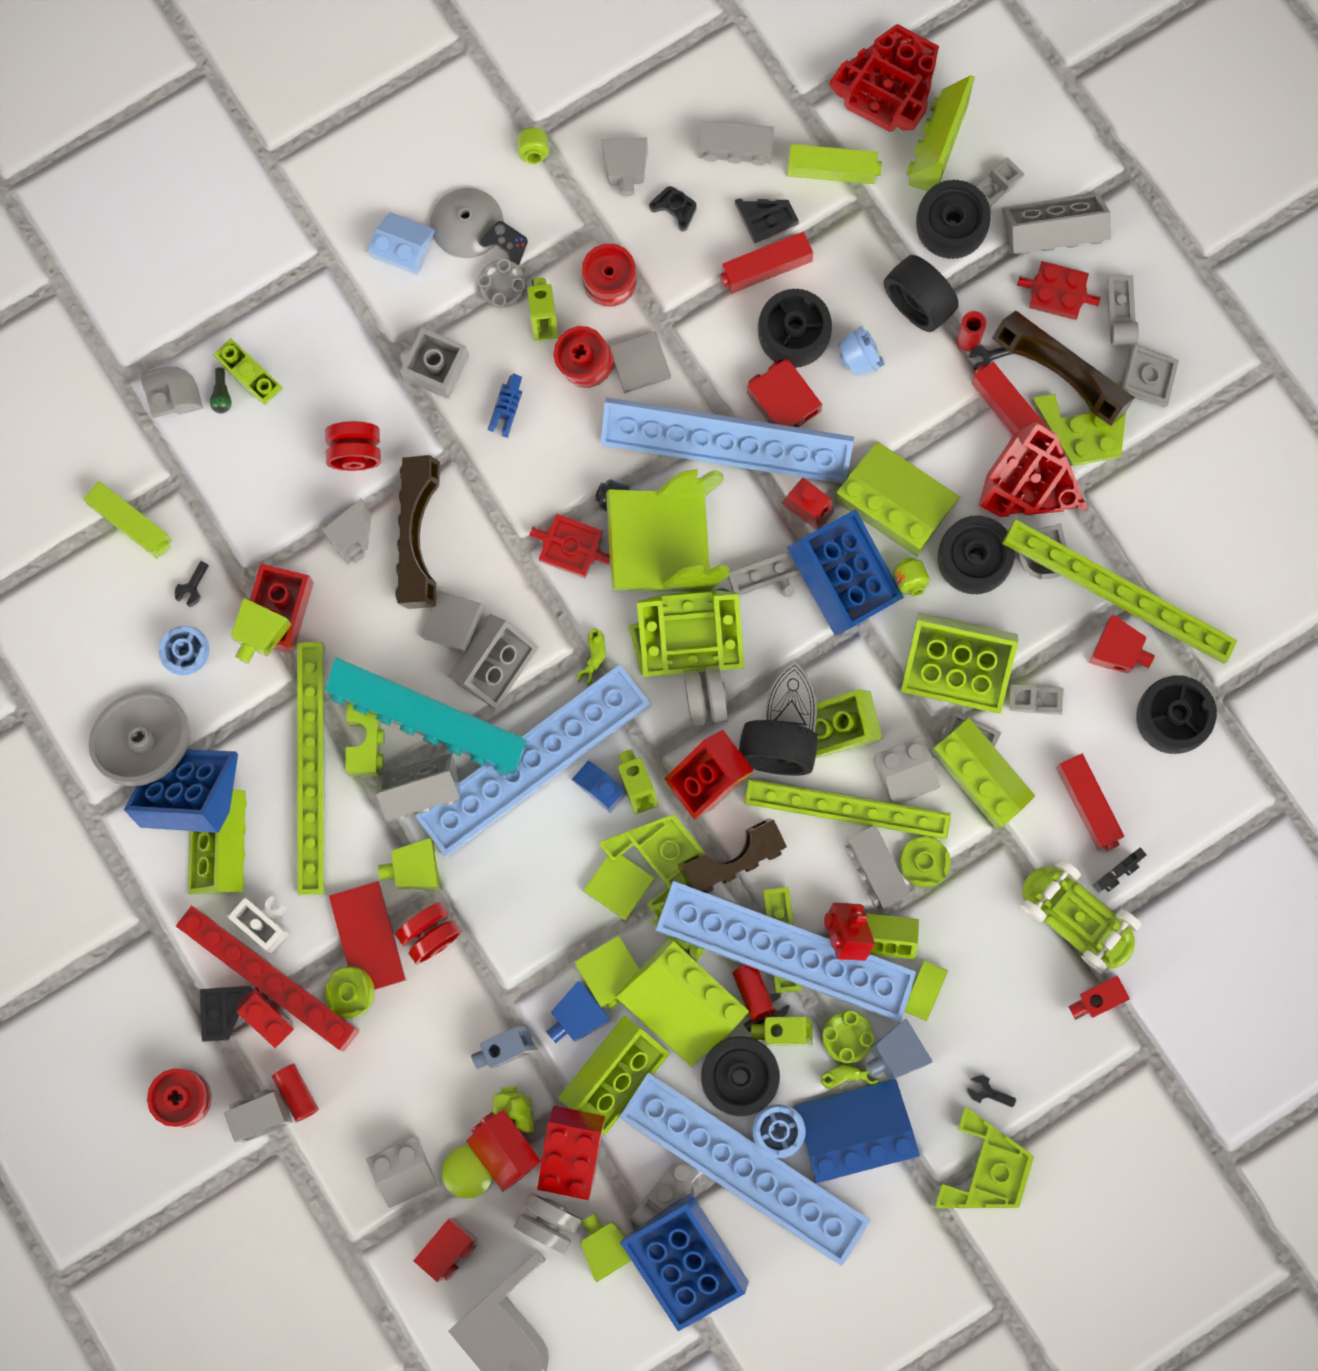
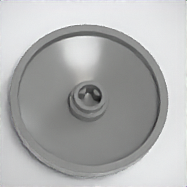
[89,691,190,786]

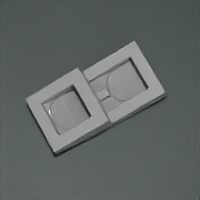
[976,157,1024,207]
[1009,684,1064,715]

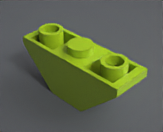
[213,338,283,405]

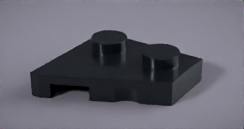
[735,199,799,244]
[1092,847,1147,893]
[200,986,251,1042]

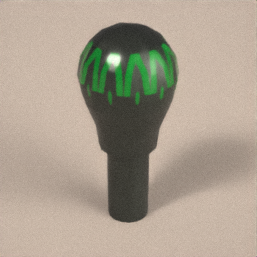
[210,367,232,414]

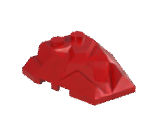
[829,24,939,132]

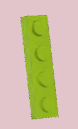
[763,887,802,994]

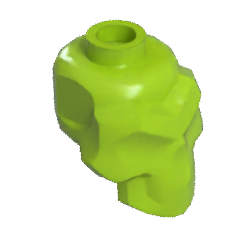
[492,1086,534,1134]

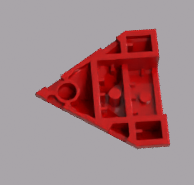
[979,422,1088,517]

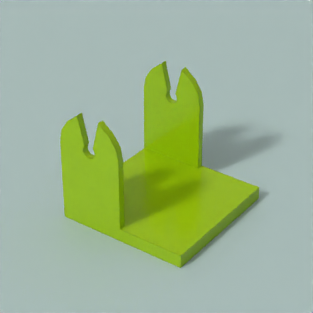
[606,469,730,592]

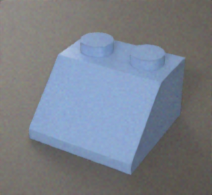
[367,212,435,275]

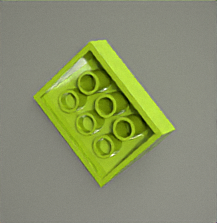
[906,75,975,191]
[835,442,960,557]
[901,612,1018,714]
[615,938,749,1067]

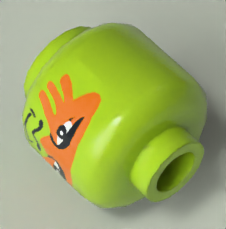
[893,558,930,597]

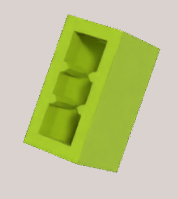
[867,913,919,960]

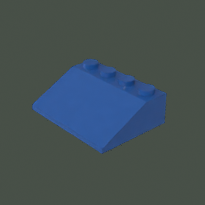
[787,509,904,636]
[124,749,238,833]
[795,1079,920,1183]
[620,1193,749,1332]

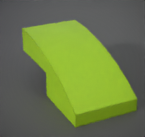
[904,959,948,1022]

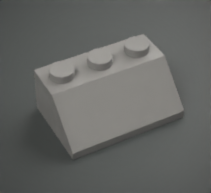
[448,614,539,710]
[376,753,461,821]

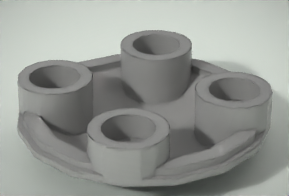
[477,258,526,308]

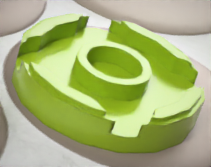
[899,836,951,888]
[325,967,374,1019]

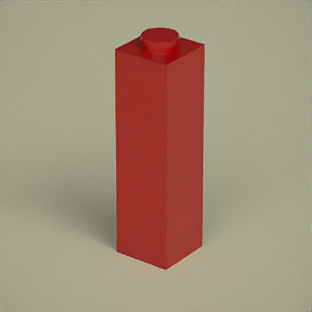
[719,231,813,294]
[971,361,1050,435]
[1056,753,1125,852]

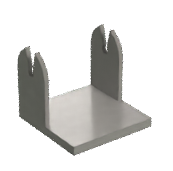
[448,1252,549,1371]

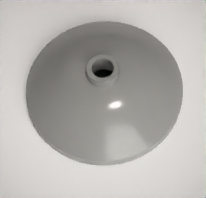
[431,188,504,258]

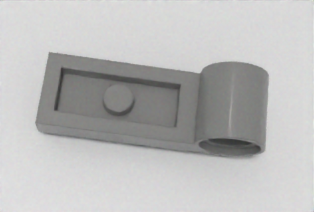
[1107,275,1139,345]
[629,1157,699,1227]

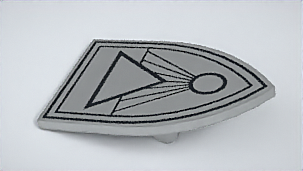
[766,662,817,732]

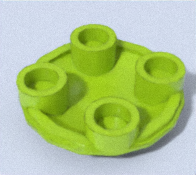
[822,1011,875,1063]
[442,1146,493,1198]

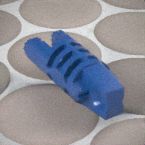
[487,373,523,438]

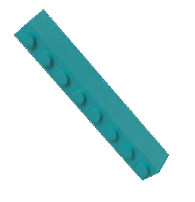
[325,657,527,776]

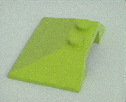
[637,590,745,677]

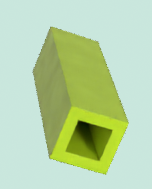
[788,144,882,184]
[83,481,172,559]

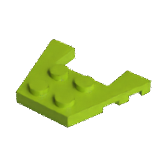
[1032,382,1126,467]
[598,814,706,919]
[934,1107,1034,1208]

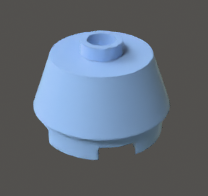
[839,325,885,375]
[159,626,209,675]
[752,1104,806,1158]

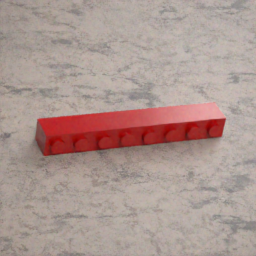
[176,905,360,1052]

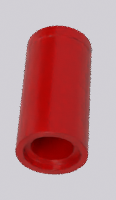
[956,311,987,352]
[732,965,776,1022]
[271,1063,319,1123]

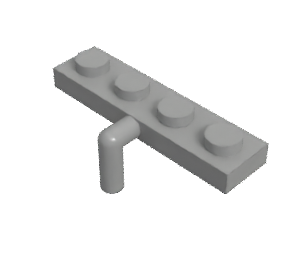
[728,552,801,597]

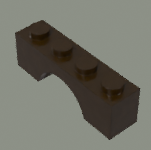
[678,818,787,893]

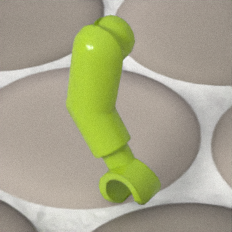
[577,628,606,685]
[821,1065,879,1089]

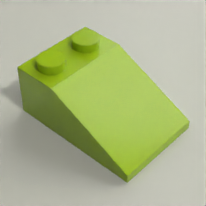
[815,689,883,758]

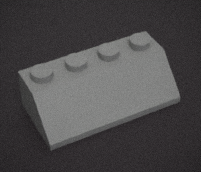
[1002,194,1111,255]

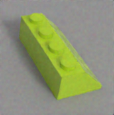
[930,718,1035,829]
[188,789,247,895]
[558,1016,670,1136]

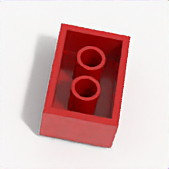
[250,563,314,654]
[664,730,754,820]
[537,1105,605,1201]

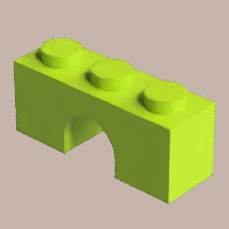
[345,703,385,776]

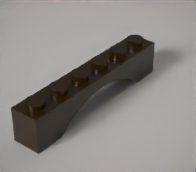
[992,310,1135,426]
[395,455,440,609]

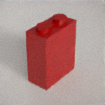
[747,360,823,428]
[237,987,294,1049]
[466,1110,541,1192]

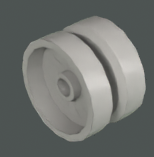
[683,666,728,727]
[513,1193,582,1254]

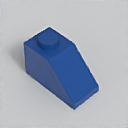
[571,761,627,813]

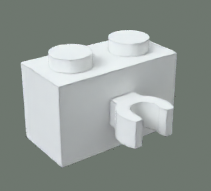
[228,896,289,954]

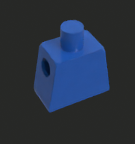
[546,981,611,1044]

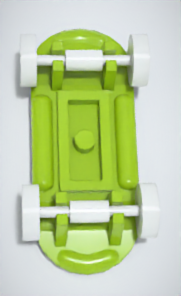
[1021,859,1142,974]

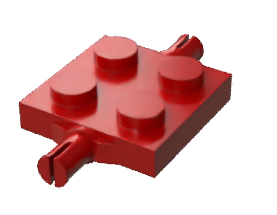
[1017,261,1101,320]
[529,514,610,579]

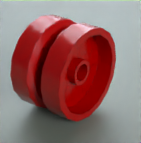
[582,244,637,307]
[553,326,614,388]
[325,421,381,471]
[395,901,463,965]
[147,1068,212,1128]

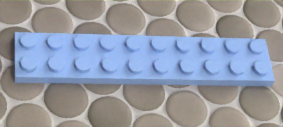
[601,397,854,484]
[415,664,651,857]
[655,881,917,1022]
[620,1073,871,1266]

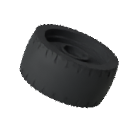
[916,179,991,259]
[883,255,959,332]
[758,288,832,368]
[938,515,1015,595]
[1136,675,1217,754]
[739,720,817,776]
[701,1036,780,1116]

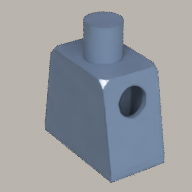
[865,1018,933,1080]

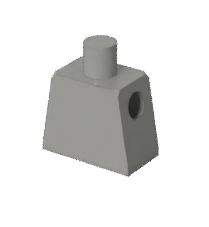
[601,137,648,196]

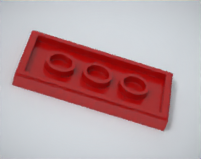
[329,881,406,990]

